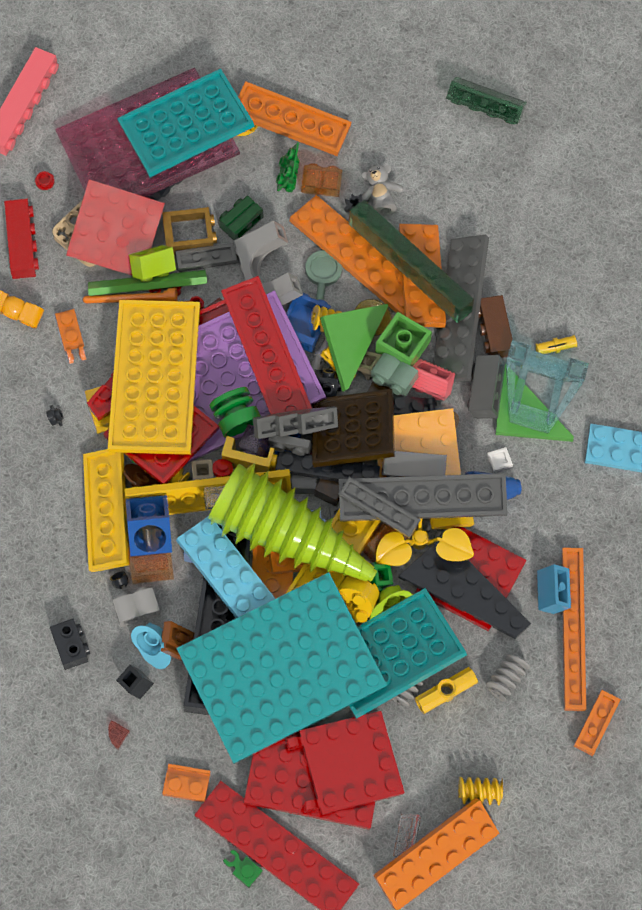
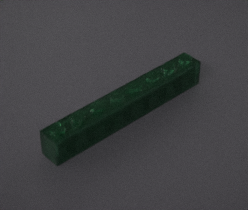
[349,200,474,323]

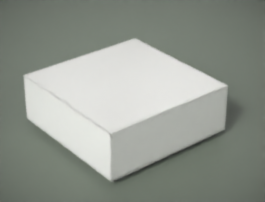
[487,447,513,473]

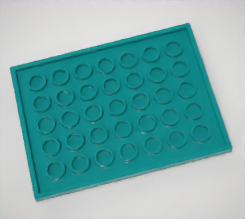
[176,572,387,764]

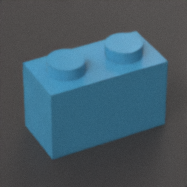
[537,564,571,614]

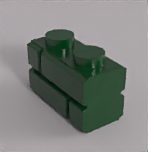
[219,196,263,240]

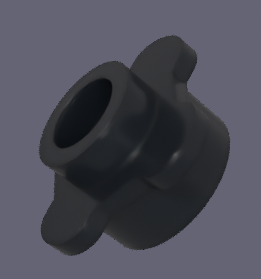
[46,405,64,427]

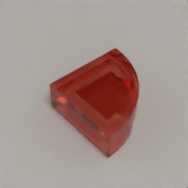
[108,720,130,750]

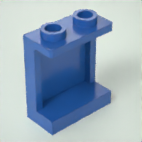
[286,293,331,353]

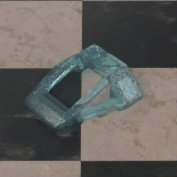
[506,340,589,434]

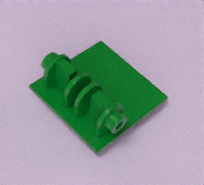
[276,142,300,192]

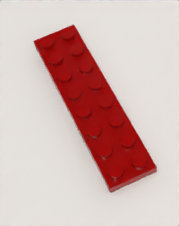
[221,276,312,436]
[194,781,359,910]

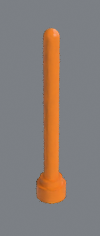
[83,288,178,304]

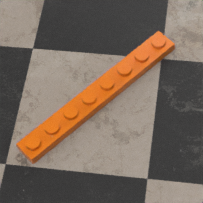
[562,548,586,711]

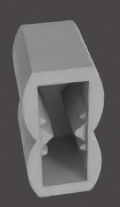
[112,587,160,627]

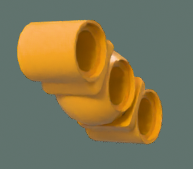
[0,290,45,329]

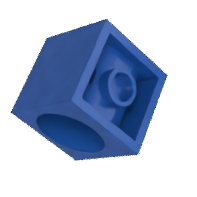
[126,495,172,557]

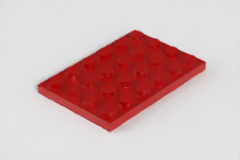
[243,728,375,830]

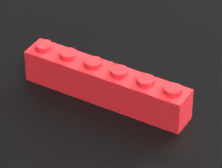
[0,47,59,156]

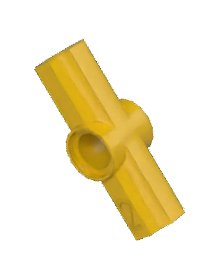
[415,667,478,714]

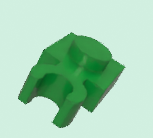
[223,850,263,888]

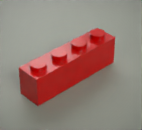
[4,198,39,279]

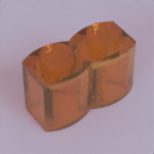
[301,163,342,197]

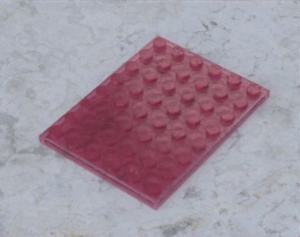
[55,67,240,197]

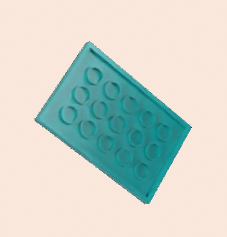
[117,68,255,177]
[349,588,467,718]

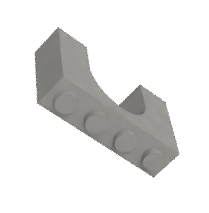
[234,220,303,305]

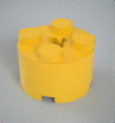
[337,575,379,623]

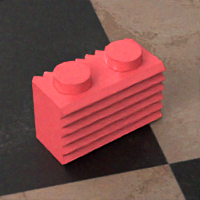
[412,359,455,401]

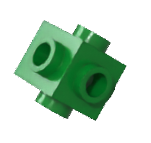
[368,562,393,593]

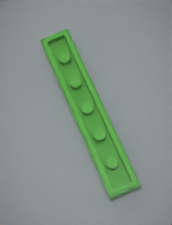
[88,270,207,296]

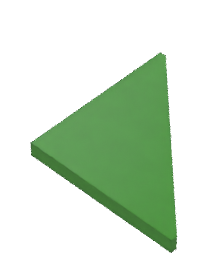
[320,304,388,392]
[496,364,574,442]

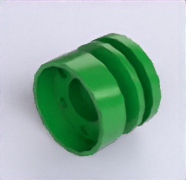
[209,387,261,438]

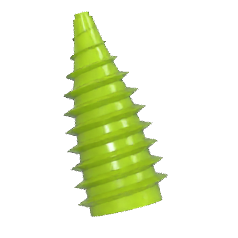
[208,463,377,582]

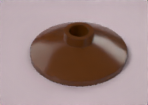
[123,464,160,487]

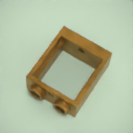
[162,207,217,255]

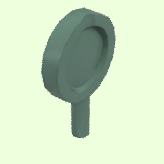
[305,250,342,300]

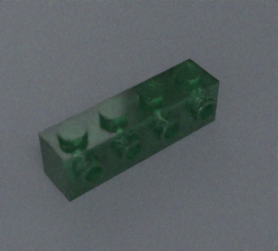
[446,77,527,124]

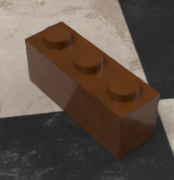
[479,295,515,358]

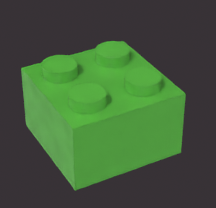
[375,312,432,366]

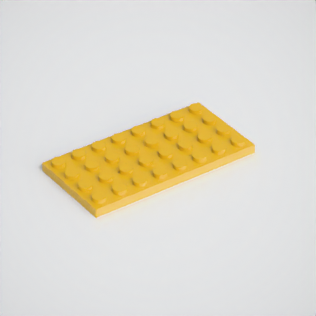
[108,300,200,454]

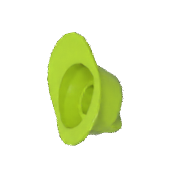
[370,585,413,619]

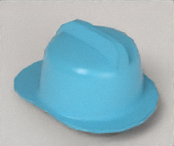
[131,623,171,669]

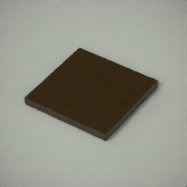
[312,389,395,467]

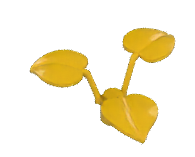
[376,519,474,566]

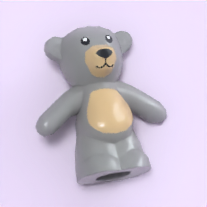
[362,165,403,217]

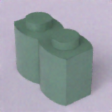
[371,353,419,396]

